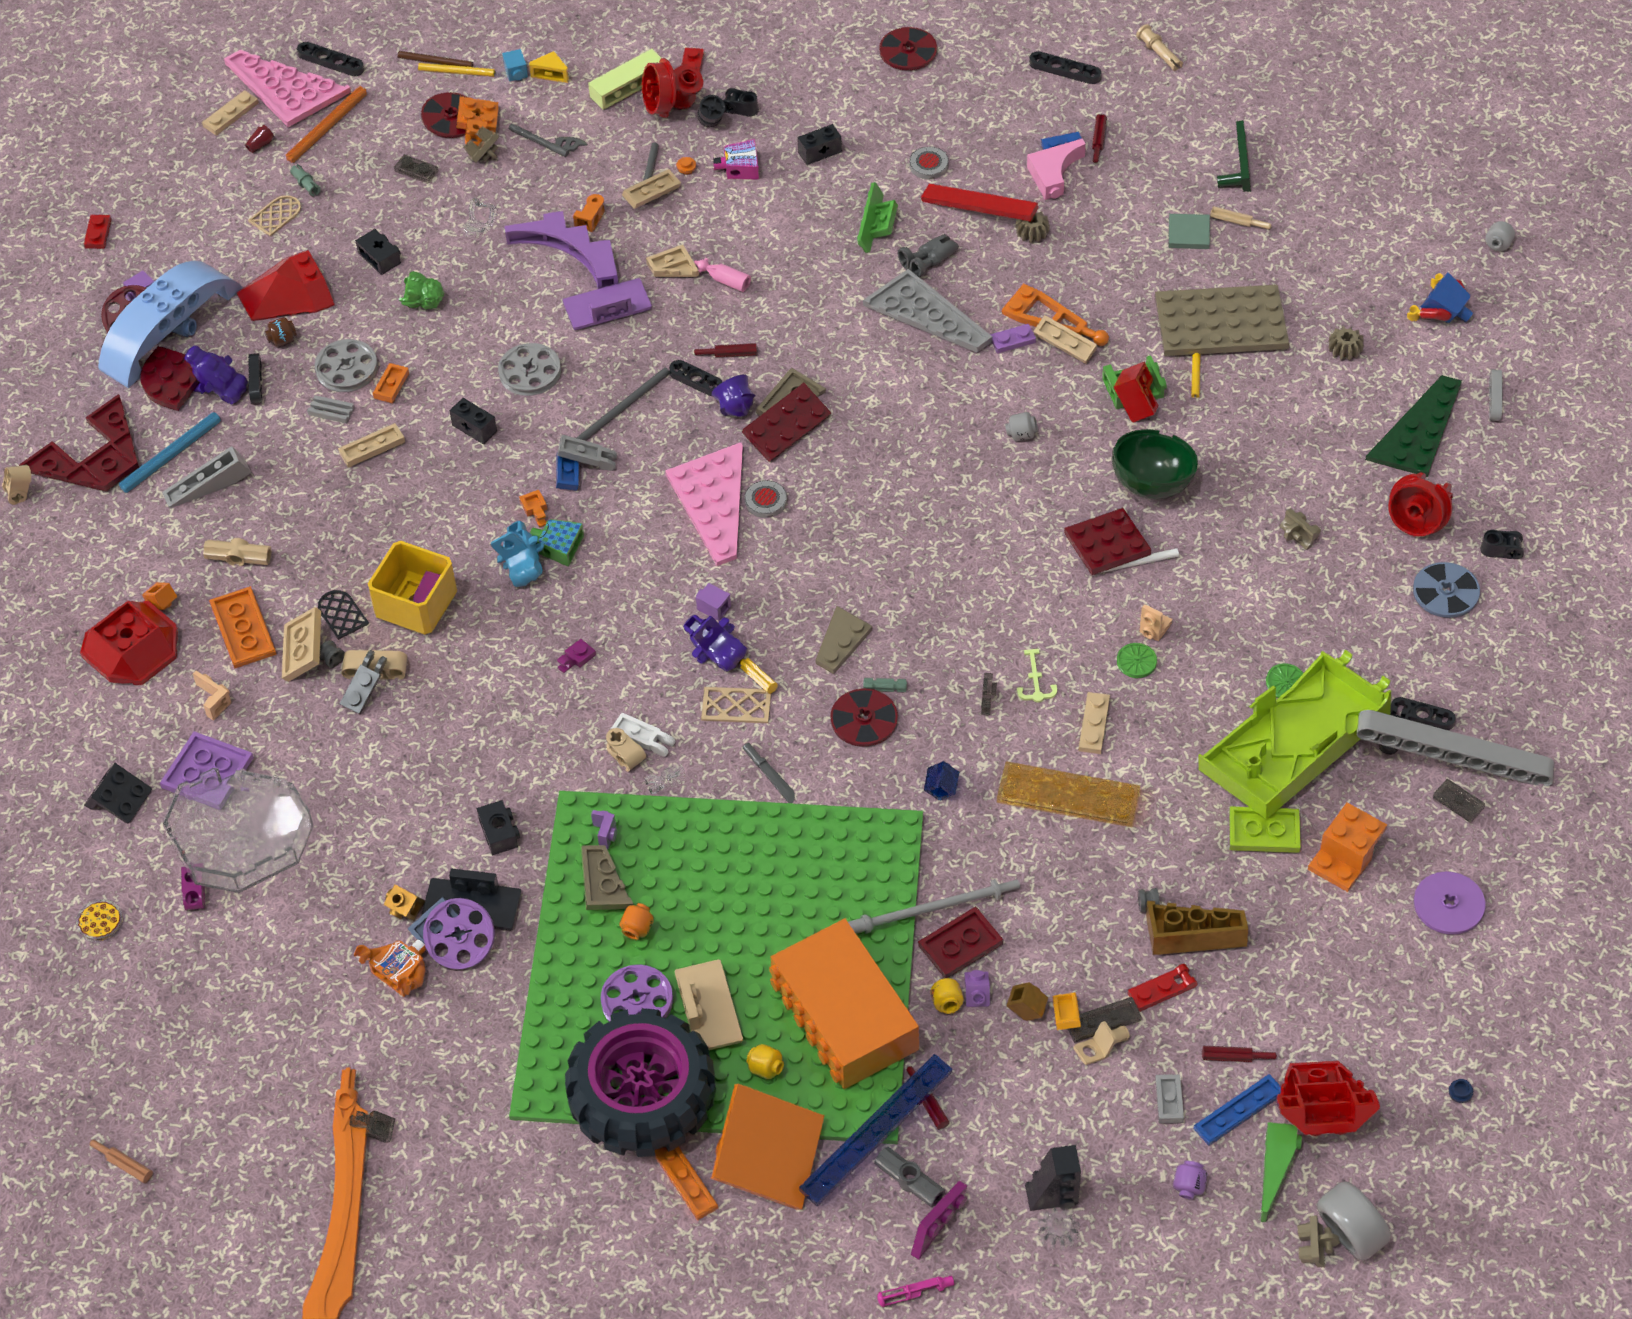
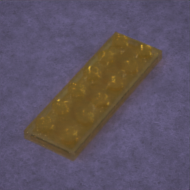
[996,761,1140,827]

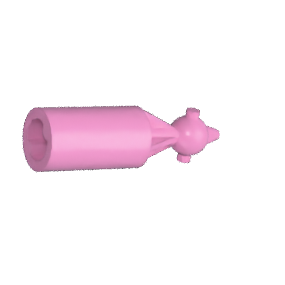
[694,258,751,292]

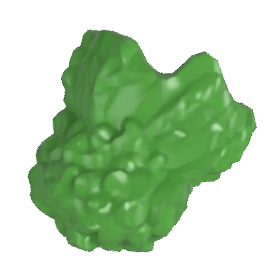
[399,271,445,309]

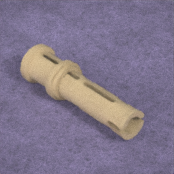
[1136,24,1183,71]

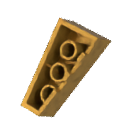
[1146,901,1248,955]

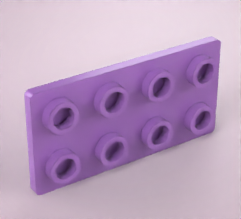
[563,278,652,330]

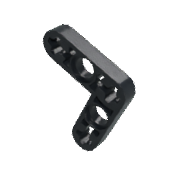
[1379,697,1456,755]

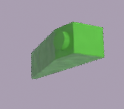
[1261,1122,1302,1222]

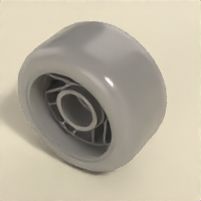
[1317,1181,1391,1260]

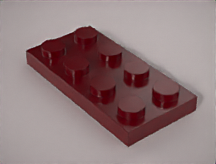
[742,382,831,462]

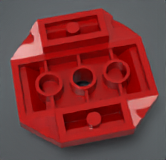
[80,600,178,685]

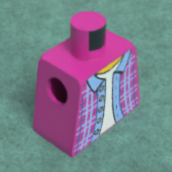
[713,139,759,180]

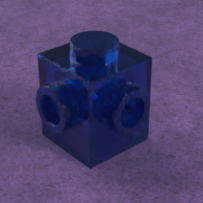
[924,761,960,800]

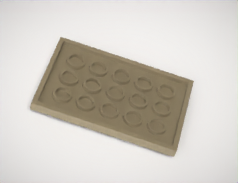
[1155,284,1289,356]

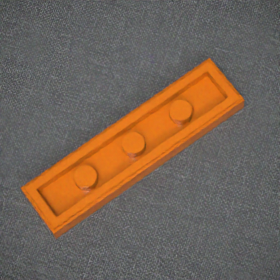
[654,1147,719,1221]

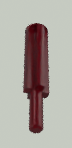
[1092,114,1107,163]
[694,343,758,357]
[1202,1045,1277,1062]
[906,1066,950,1130]

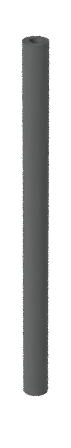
[576,367,670,441]

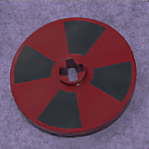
[879,27,937,71]
[421,92,480,138]
[830,688,898,747]

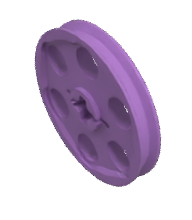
[423,898,495,969]
[601,965,673,1022]

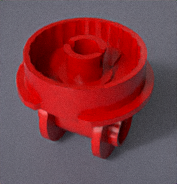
[642,58,704,118]
[1388,472,1453,536]

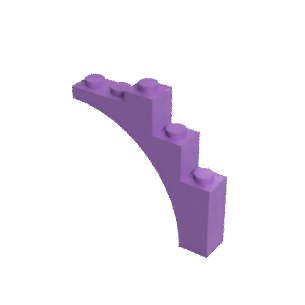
[504,211,618,289]

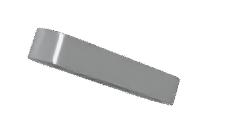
[1489,369,1502,421]

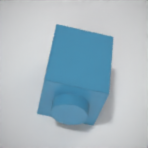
[502,49,528,82]

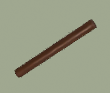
[398,51,473,67]

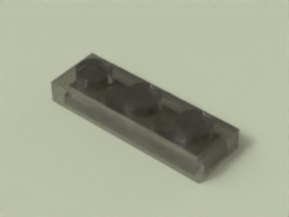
[1068,997,1141,1043]

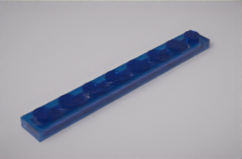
[799,1053,952,1207]

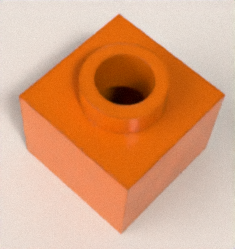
[142,582,177,610]

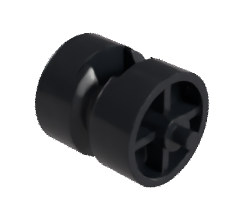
[697,95,725,127]

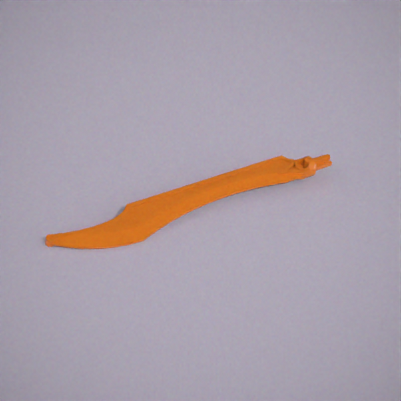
[302,1067,369,1319]

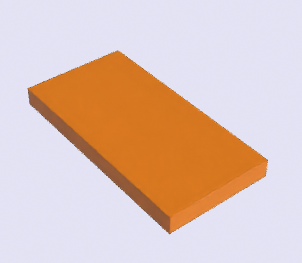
[209,586,277,669]

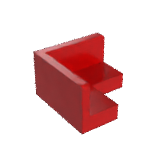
[1113,361,1159,422]

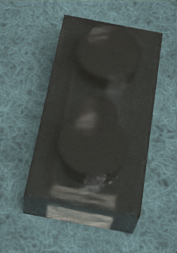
[394,154,438,184]
[1433,778,1485,823]

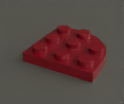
[140,346,200,411]

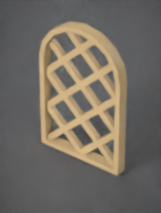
[248,195,301,237]

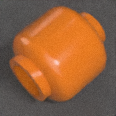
[619,903,654,940]

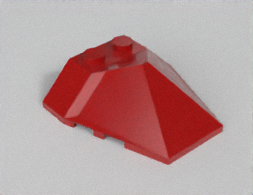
[236,250,335,321]
[1277,1061,1380,1136]

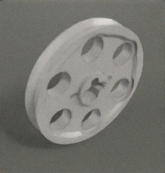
[315,339,378,392]
[498,343,561,396]

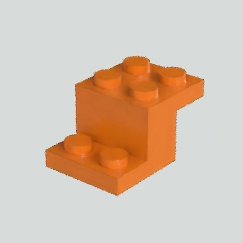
[1307,802,1387,892]

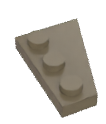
[581,845,633,910]

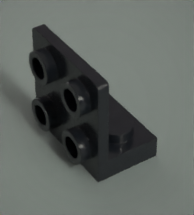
[84,763,152,823]

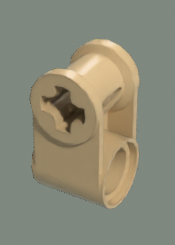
[2,465,31,505]
[606,728,646,772]

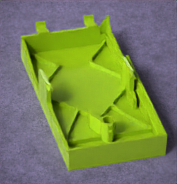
[1198,650,1391,819]

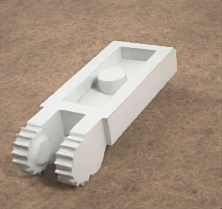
[610,713,675,757]

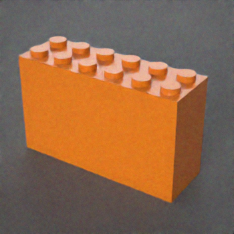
[769,918,919,1089]

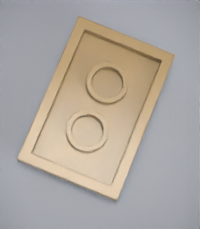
[282,607,321,682]

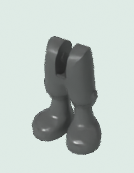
[897,234,959,277]

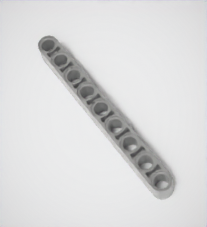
[1357,710,1554,787]

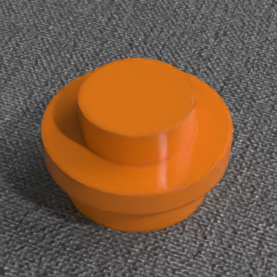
[676,157,696,174]

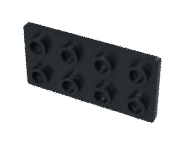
[421,868,522,930]

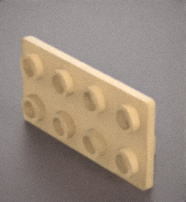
[675,959,743,1050]

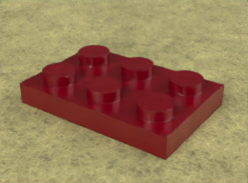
[918,906,1003,978]

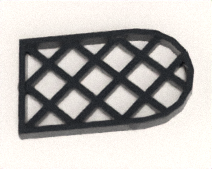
[318,590,369,640]

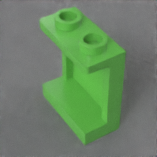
[1102,355,1167,409]

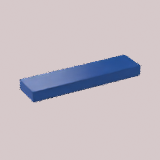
[1193,1074,1281,1146]

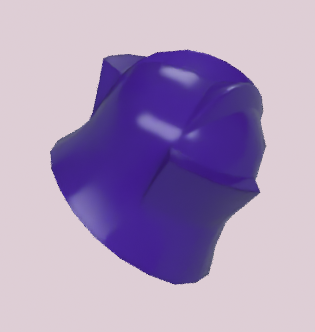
[712,374,756,417]

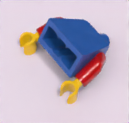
[1407,272,1473,323]

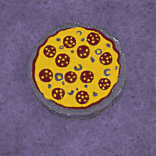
[76,899,124,943]

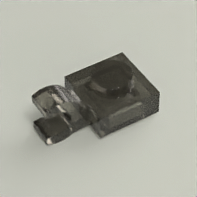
[349,1110,396,1143]

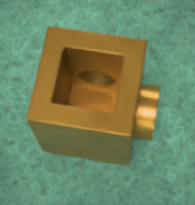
[383,884,426,921]
[1006,982,1048,1021]

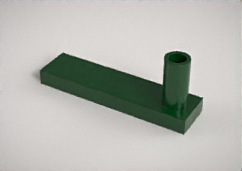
[1217,120,1251,192]

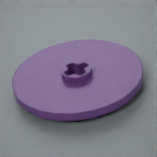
[1414,872,1485,934]

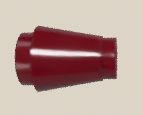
[245,125,274,153]

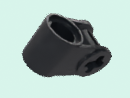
[723,88,759,117]
[1480,530,1524,559]

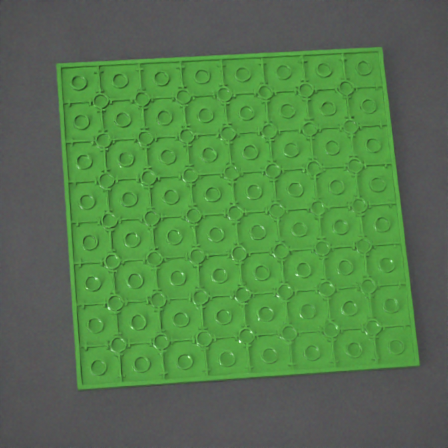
[509,790,923,1144]

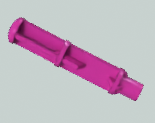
[877,1275,954,1307]

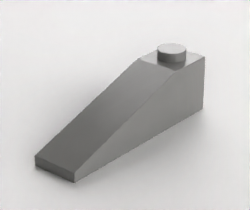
[162,446,251,508]

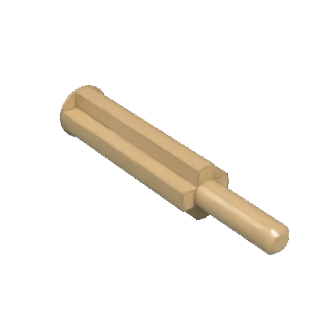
[1210,206,1271,229]

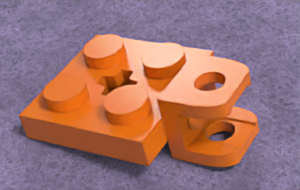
[456,96,499,146]

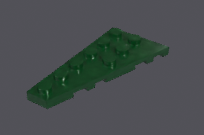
[1365,375,1462,477]

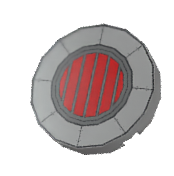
[909,146,948,179]
[745,480,787,518]

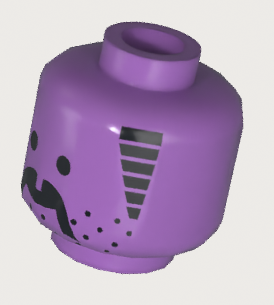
[1173,1161,1208,1199]

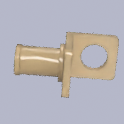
[1073,1021,1130,1065]

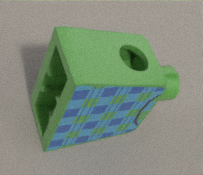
[530,519,584,567]

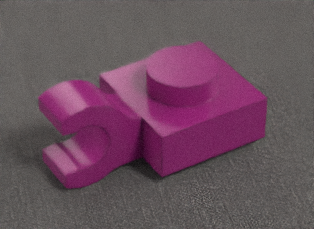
[557,639,596,673]

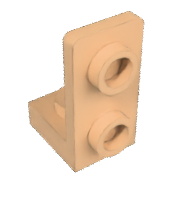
[1139,604,1172,642]
[193,671,231,721]

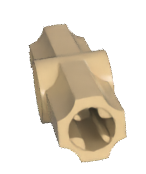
[203,538,272,566]

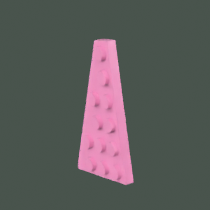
[224,50,351,127]
[665,442,743,566]

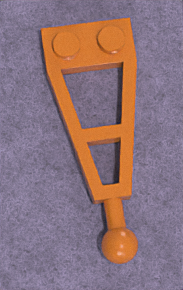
[1002,283,1109,346]

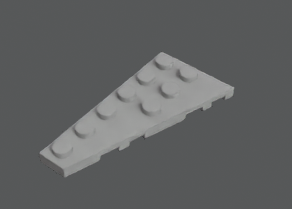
[863,269,992,353]

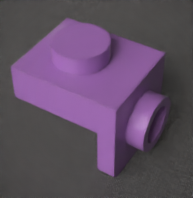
[591,810,617,849]
[964,970,990,1007]

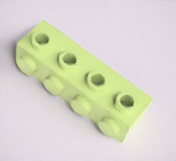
[588,49,661,110]

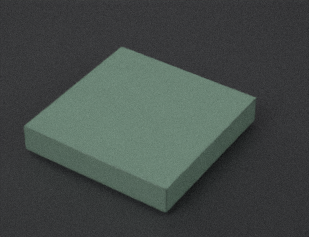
[1168,213,1210,249]

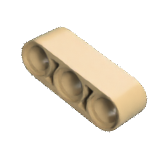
[341,650,408,680]

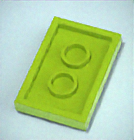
[1229,806,1300,853]

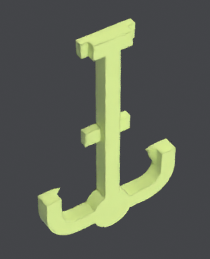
[1017,649,1057,703]

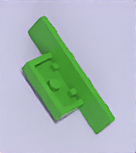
[857,182,898,253]

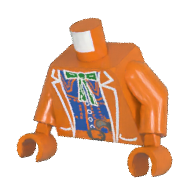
[353,939,427,997]

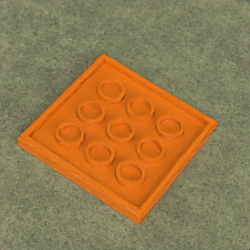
[711,1083,824,1210]

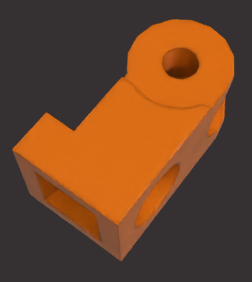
[573,194,605,232]

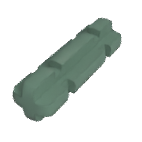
[863,678,907,692]

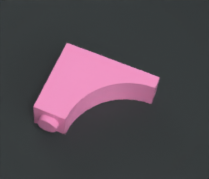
[1027,139,1086,200]

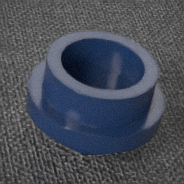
[1448,1079,1474,1103]

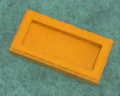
[1053,992,1081,1030]

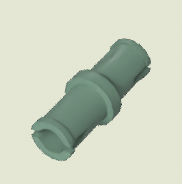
[290,164,321,196]

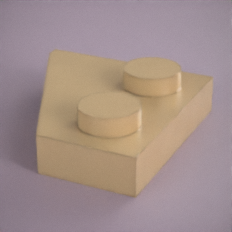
[646,245,699,277]

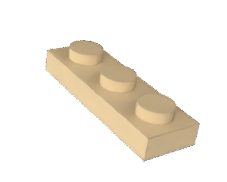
[202,90,259,136]
[622,169,681,209]
[1033,315,1097,364]
[338,423,405,468]
[1078,692,1110,754]

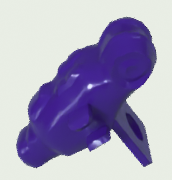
[185,346,248,405]
[683,615,748,672]

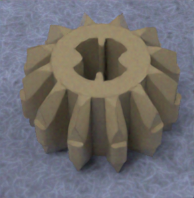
[1015,211,1050,244]
[1328,326,1364,361]

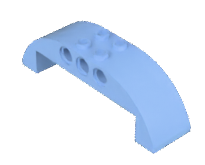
[98,261,242,388]

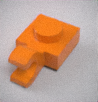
[519,490,547,528]

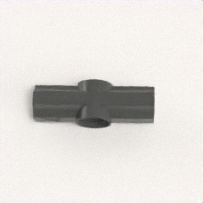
[874,1146,945,1208]

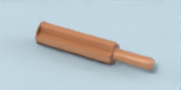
[90,1139,153,1183]

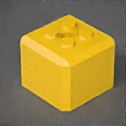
[367,541,457,635]

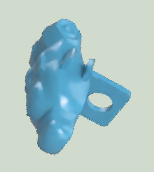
[491,521,544,587]

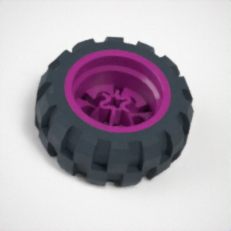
[565,1008,716,1158]

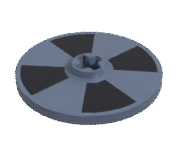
[1413,562,1480,618]

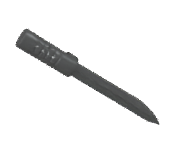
[743,743,795,803]

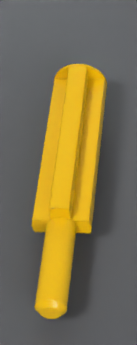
[739,658,778,694]

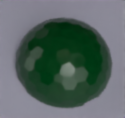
[1112,429,1198,500]

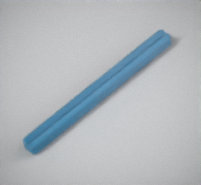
[119,412,221,493]

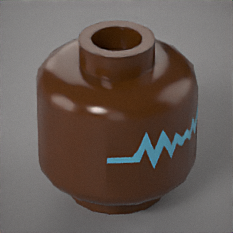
[265,317,297,347]

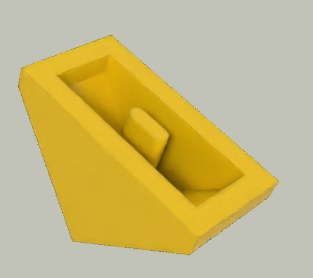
[529,51,569,83]

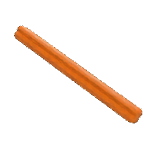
[286,86,367,163]

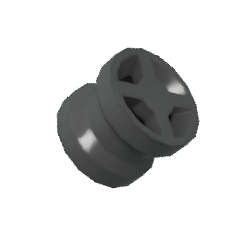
[320,640,345,668]
[1138,888,1160,913]

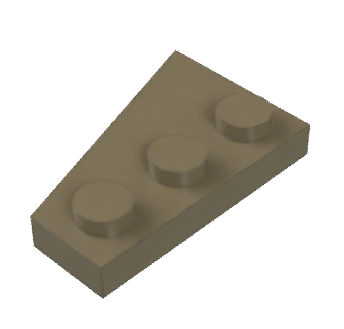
[756,367,826,415]
[816,606,872,674]

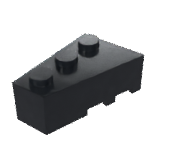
[1025,1145,1081,1211]

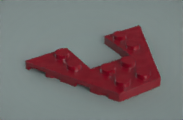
[19,394,139,491]

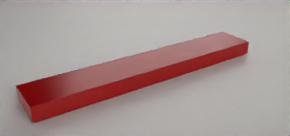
[921,183,1039,221]

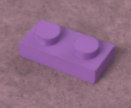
[990,324,1036,354]

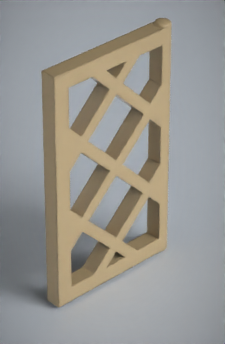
[701,687,772,723]

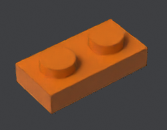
[373,363,409,403]

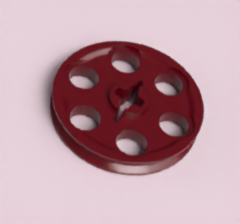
[101,285,147,333]

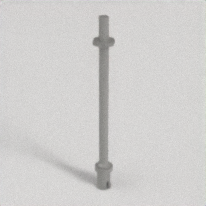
[848,879,1020,934]

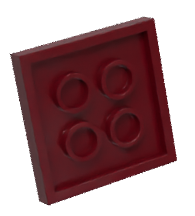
[1064,508,1151,575]

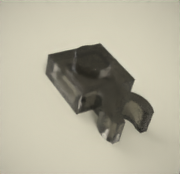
[981,673,997,715]

